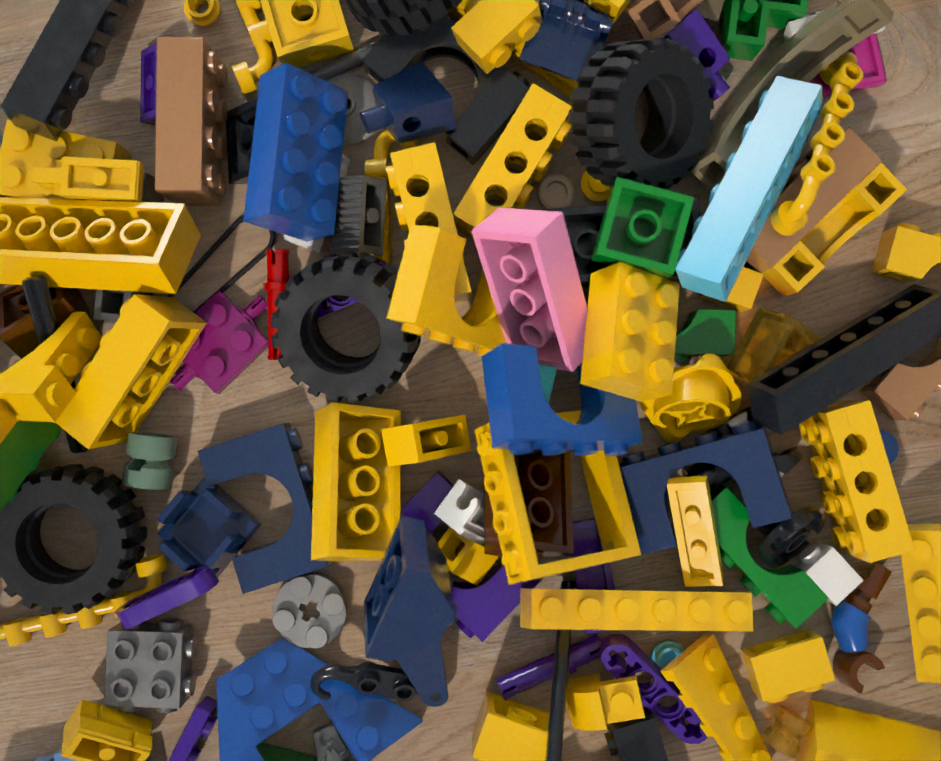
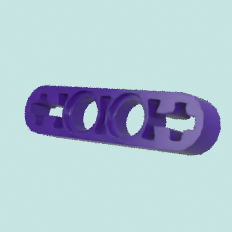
[600,633,708,744]

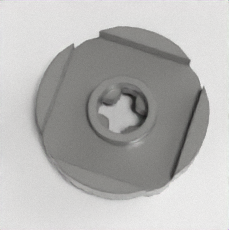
[272,572,348,649]

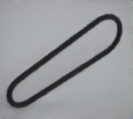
[168,215,276,313]

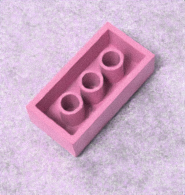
[471,208,587,372]

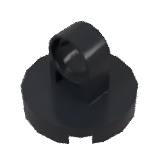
[756,505,826,568]

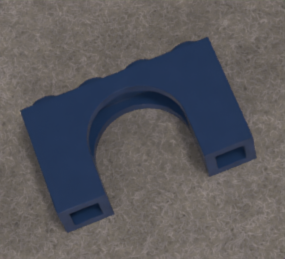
[619,421,792,555]
[198,423,333,594]

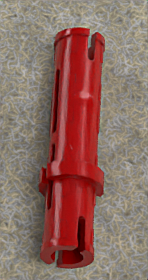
[263,249,290,360]

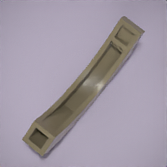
[690,0,894,191]

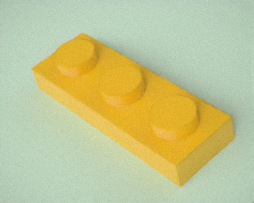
[667,475,724,587]

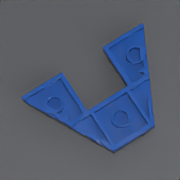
[216,638,423,761]

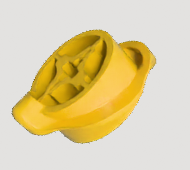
[640,353,741,443]

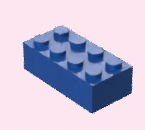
[243,63,348,242]

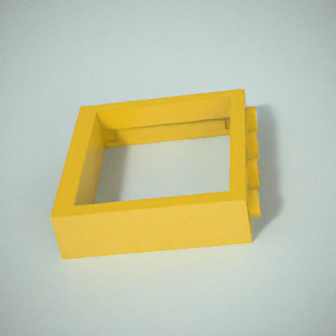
[475,410,641,585]

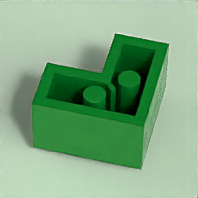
[718,0,808,61]

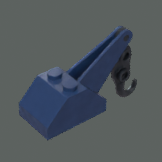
[310,516,457,707]

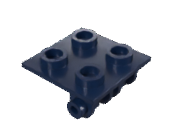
[519,0,614,82]

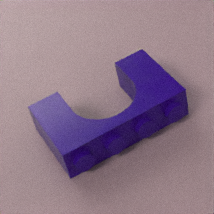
[400,470,544,642]

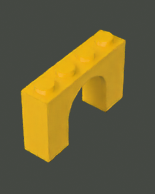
[387,225,507,356]

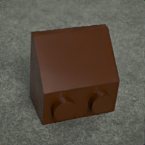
[0,285,91,359]

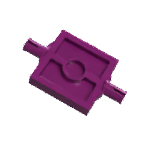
[170,291,269,394]

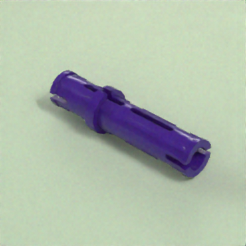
[496,633,601,701]

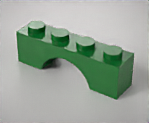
[674,309,736,362]
[710,486,829,628]

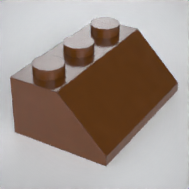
[484,449,574,557]

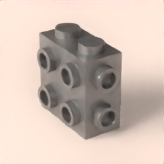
[104,618,198,713]

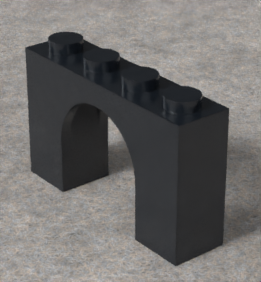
[362,17,530,165]

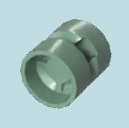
[122,432,178,490]

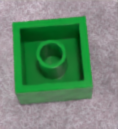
[592,177,694,279]

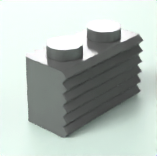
[328,175,387,256]

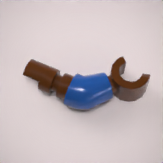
[830,562,892,694]

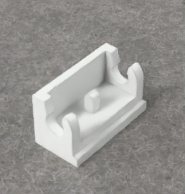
[434,479,484,546]

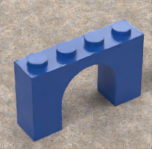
[482,343,643,456]

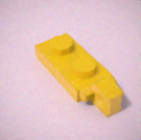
[31,157,144,202]

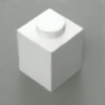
[794,542,864,606]

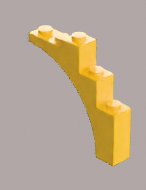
[0,312,102,444]

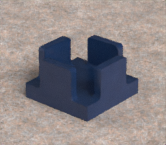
[157,477,262,578]

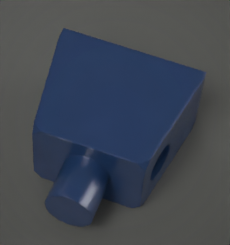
[360,62,456,143]

